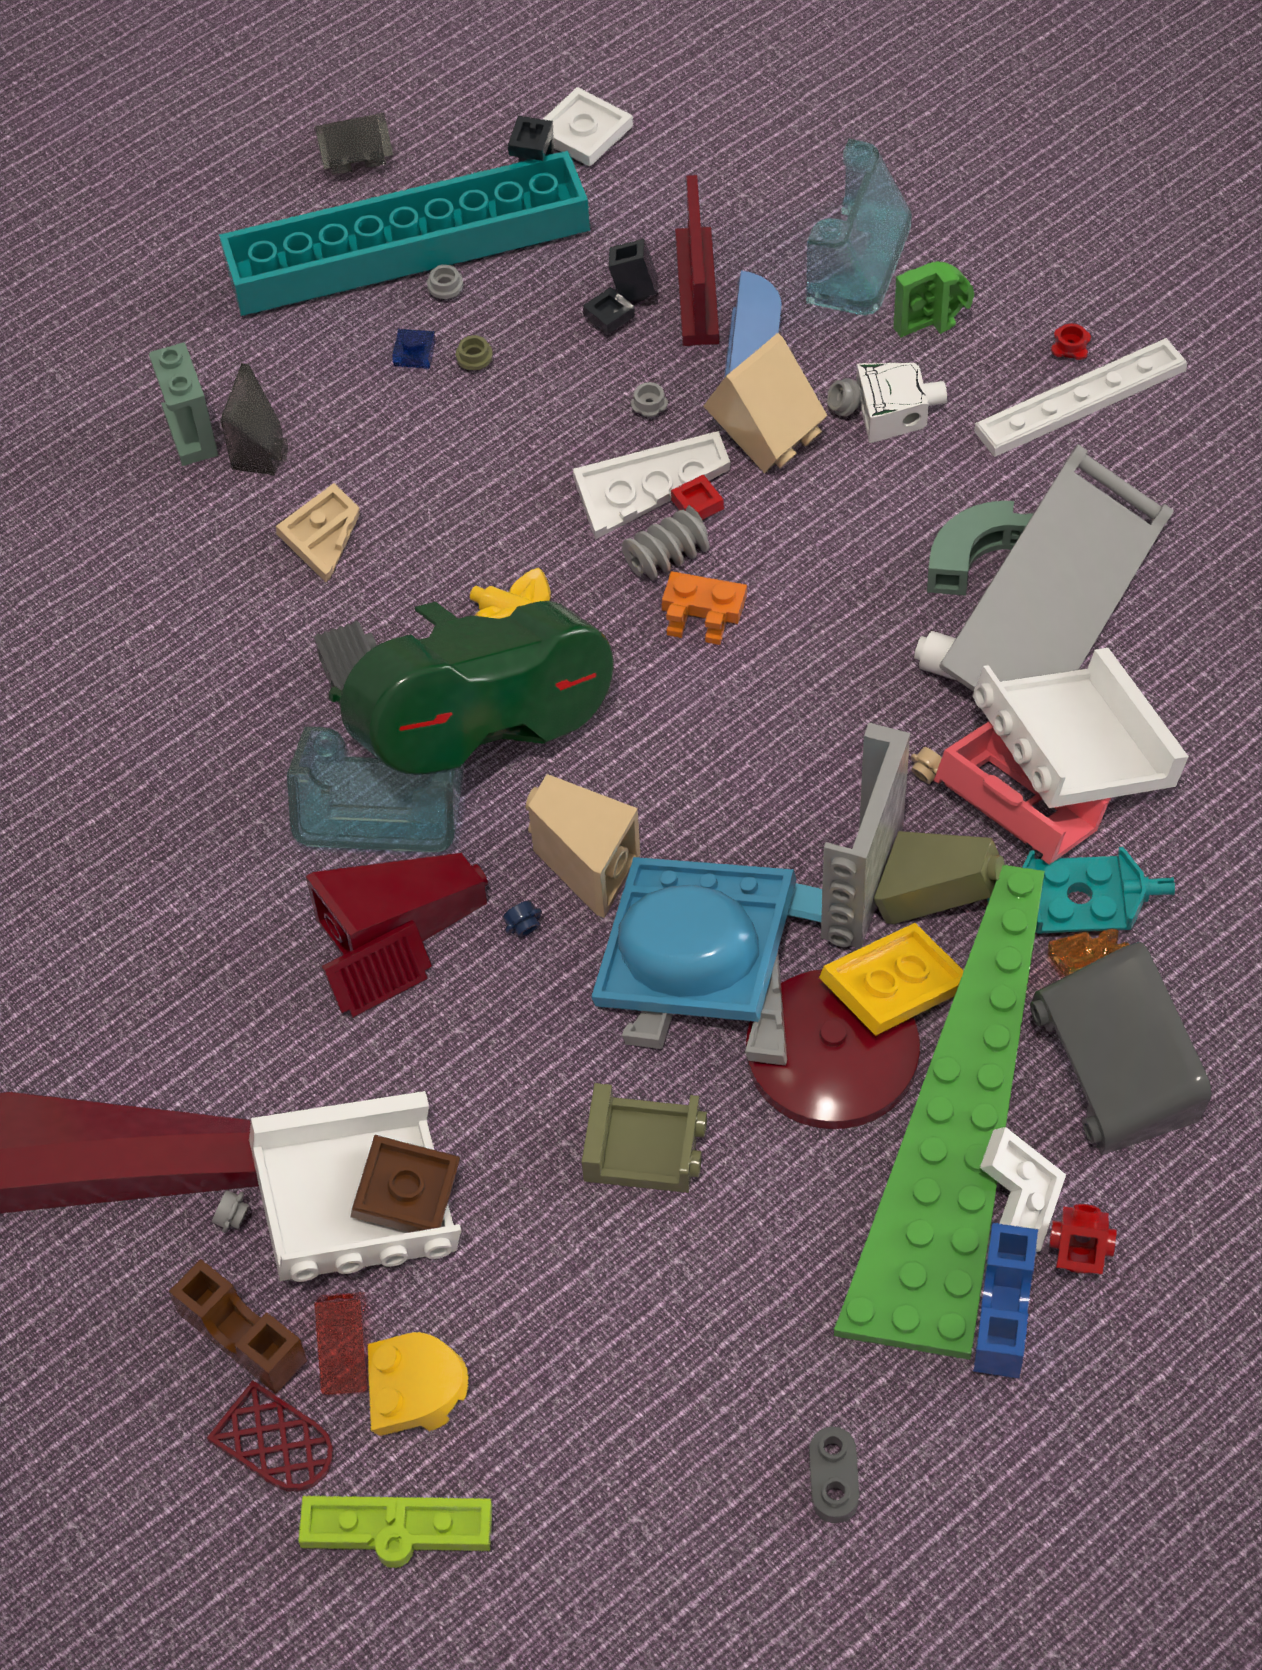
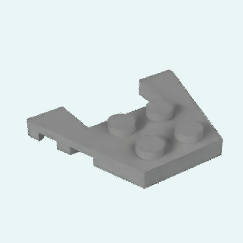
[622,952,787,1065]

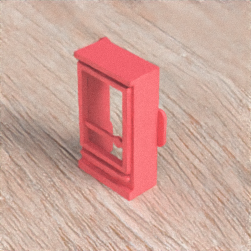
[934,721,1111,865]

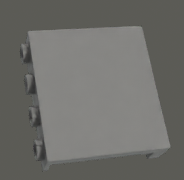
[821,723,910,949]

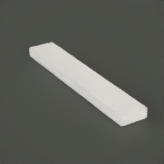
[974,338,1187,457]

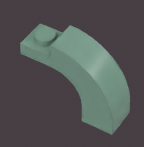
[927,501,1033,596]

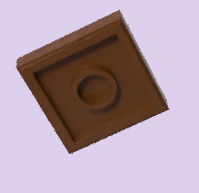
[351,1135,460,1233]

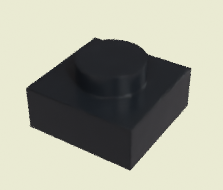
[583,287,635,336]

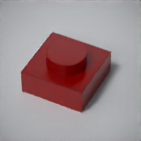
[671,474,724,520]

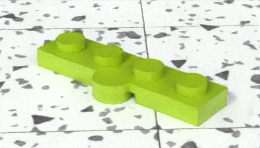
[298,1496,493,1568]

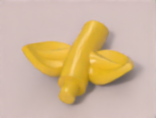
[469,567,551,619]

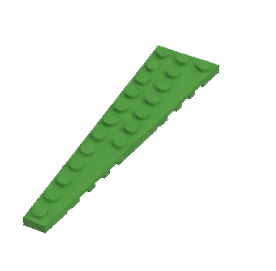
[834,865,1045,1360]

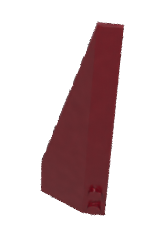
[0,1092,259,1214]

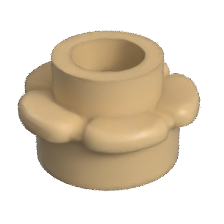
[911,747,942,784]

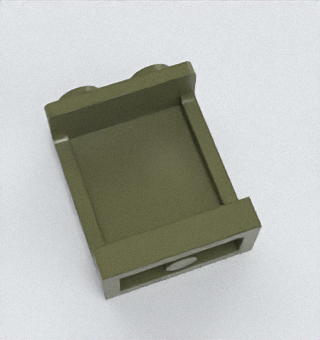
[582,1083,707,1193]

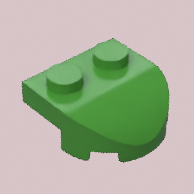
[893,262,974,338]

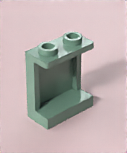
[149,342,218,466]

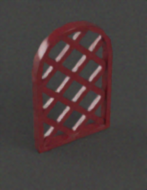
[207,1380,333,1491]

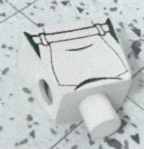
[856,363,947,443]

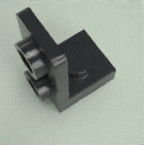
[508,116,554,162]

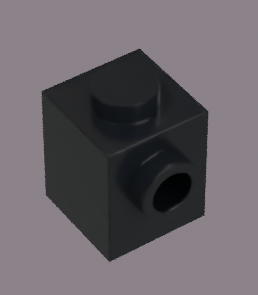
[608,239,657,302]

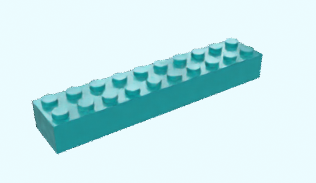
[219,151,590,316]

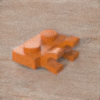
[662,571,747,645]

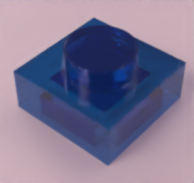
[392,329,436,369]

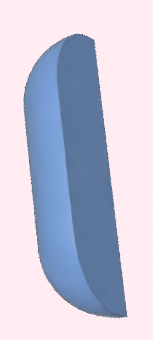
[724,270,781,378]

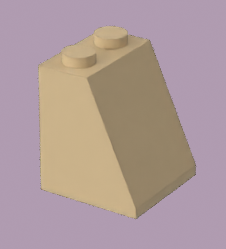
[704,333,828,473]
[526,774,640,918]

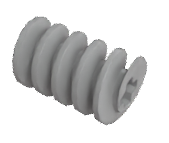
[622,505,710,580]

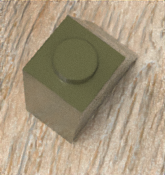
[874,831,1005,924]

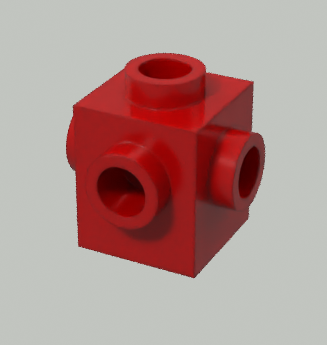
[1049,1204,1117,1274]

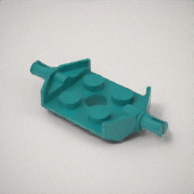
[987,847,1175,933]

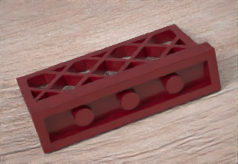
[675,175,719,346]

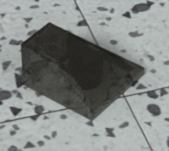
[220,363,288,476]

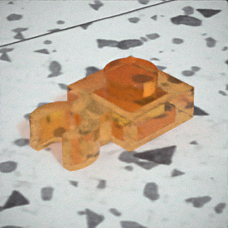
[1047,929,1130,976]

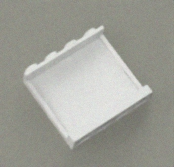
[973,648,1189,808]
[249,1091,461,1282]

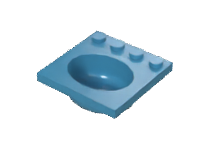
[591,857,797,1022]

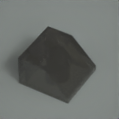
[312,113,393,175]

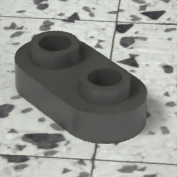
[809,1427,859,1523]

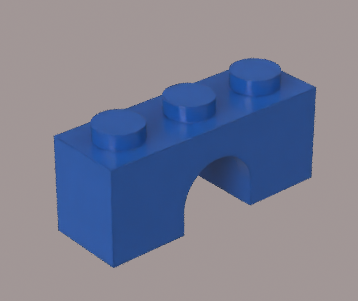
[973,1223,1038,1379]

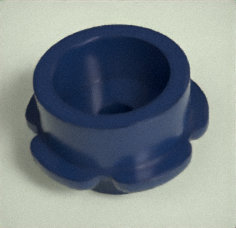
[502,900,542,938]

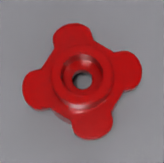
[1051,323,1091,360]

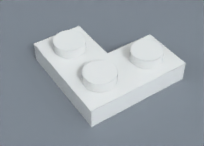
[980,1127,1066,1252]

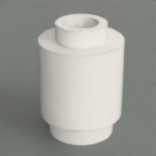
[914,631,956,680]

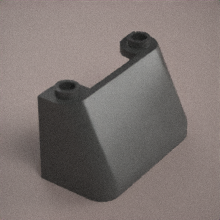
[1030,942,1212,1156]

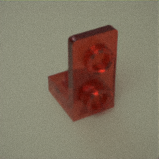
[314,1292,368,1395]

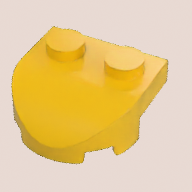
[367,1332,468,1436]

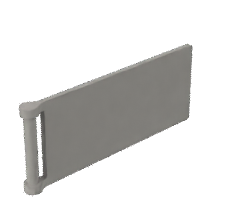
[939,444,1174,692]

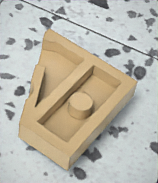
[276,483,360,582]

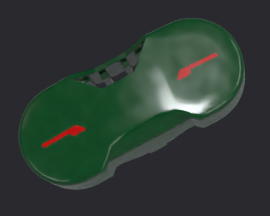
[329,601,614,775]

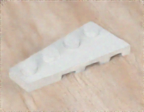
[573,431,730,540]

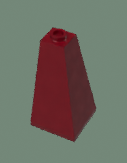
[306,853,488,955]

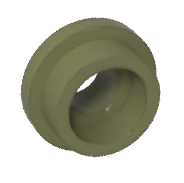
[455,335,493,370]

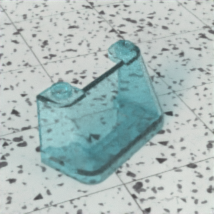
[806,139,912,315]
[287,726,465,852]

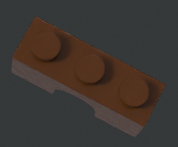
[169,1259,307,1394]

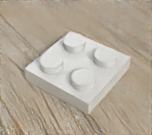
[544,87,633,167]

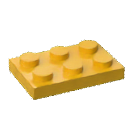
[819,923,964,1036]

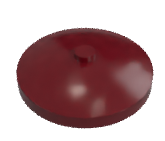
[746,969,920,1129]

